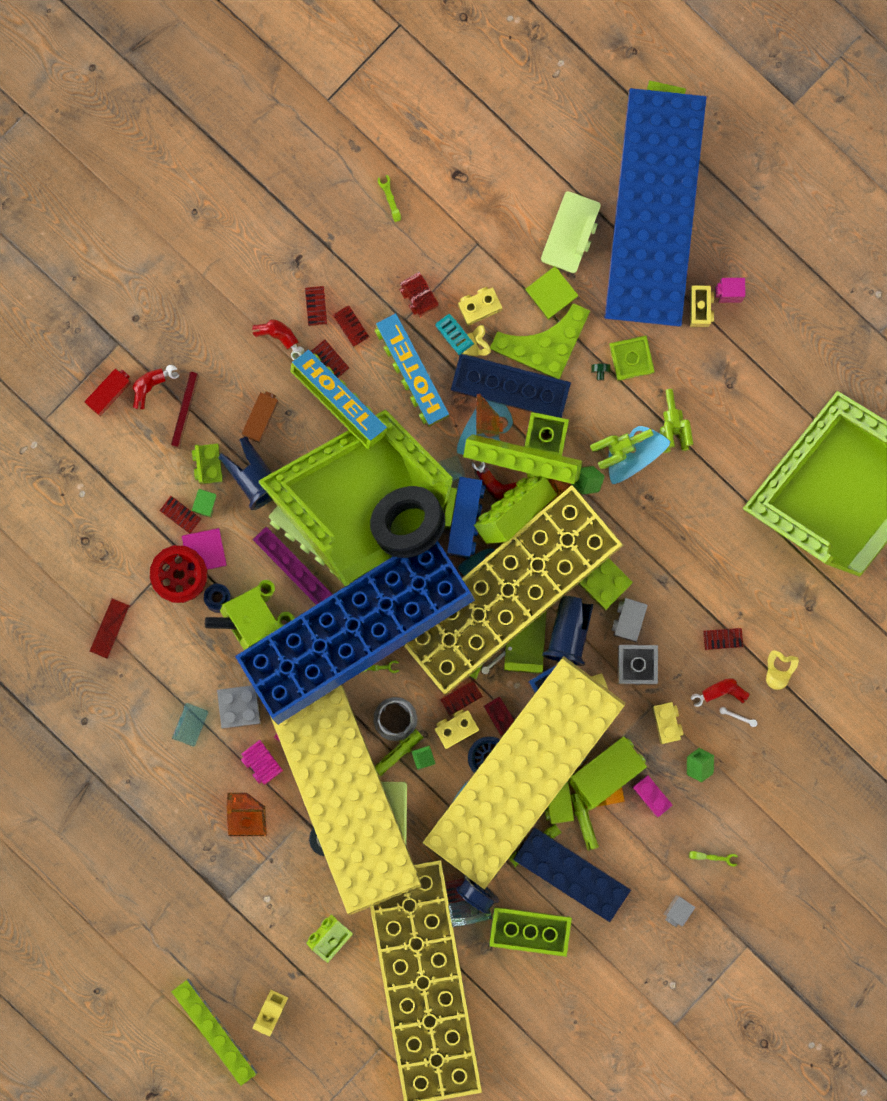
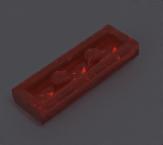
[90,598,130,659]

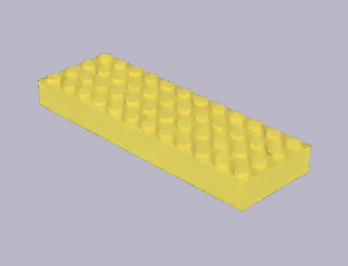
[404,485,624,695]
[423,656,626,890]
[270,685,422,915]
[370,860,482,1101]

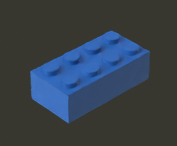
[447,477,485,559]

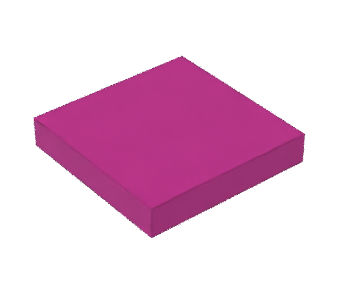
[182,528,227,570]

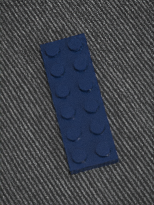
[450,354,571,418]
[513,827,631,922]

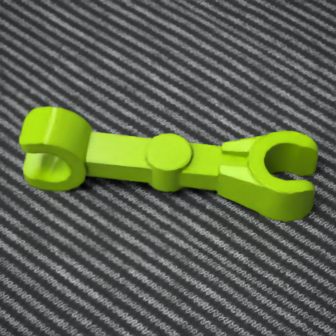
[378,175,401,222]
[361,660,399,673]
[689,851,738,867]

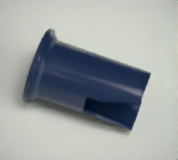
[218,437,273,510]
[542,595,594,666]

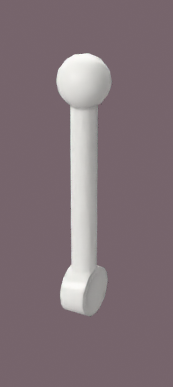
[481,647,512,674]
[719,707,757,727]

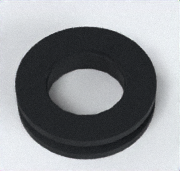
[370,486,445,558]

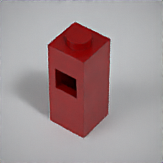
[84,368,131,417]

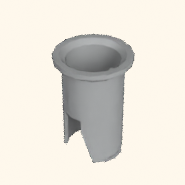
[373,697,417,741]

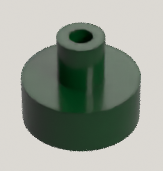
[591,364,610,381]

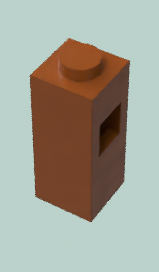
[242,391,279,444]

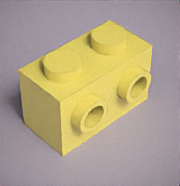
[690,286,714,327]
[458,287,502,326]
[652,702,683,744]
[434,709,479,749]

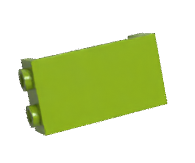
[504,611,547,674]
[568,736,647,810]

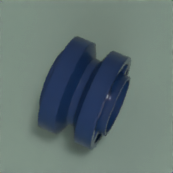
[204,584,232,613]

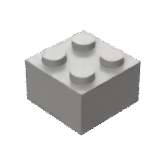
[618,645,658,685]
[217,685,261,729]

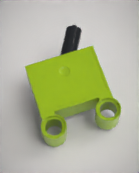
[204,580,295,650]

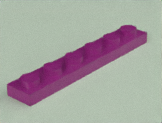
[252,526,333,605]

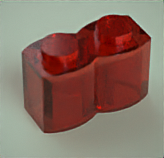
[399,271,439,317]

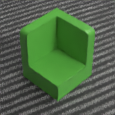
[571,466,605,495]
[192,489,217,518]
[411,746,436,770]
[687,748,714,783]

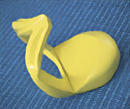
[456,325,491,356]
[766,651,799,690]

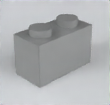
[611,598,648,642]
[664,895,696,927]

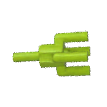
[660,389,693,453]
[590,429,654,469]

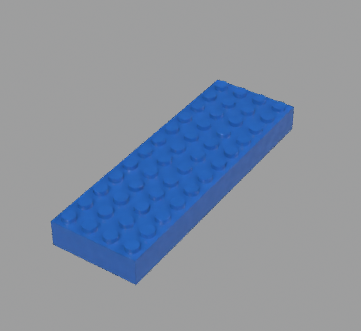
[604,88,707,327]
[235,541,475,725]

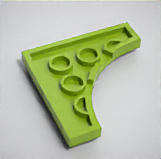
[490,303,590,379]

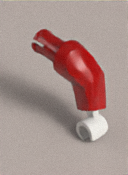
[252,319,305,360]
[133,365,179,409]
[472,462,517,500]
[691,678,750,707]

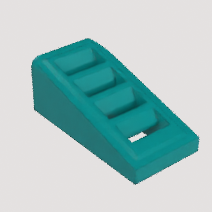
[435,314,474,355]

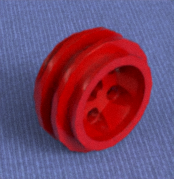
[150,545,208,603]

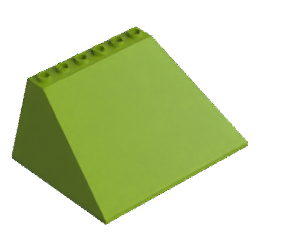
[743,391,887,577]
[259,409,453,587]

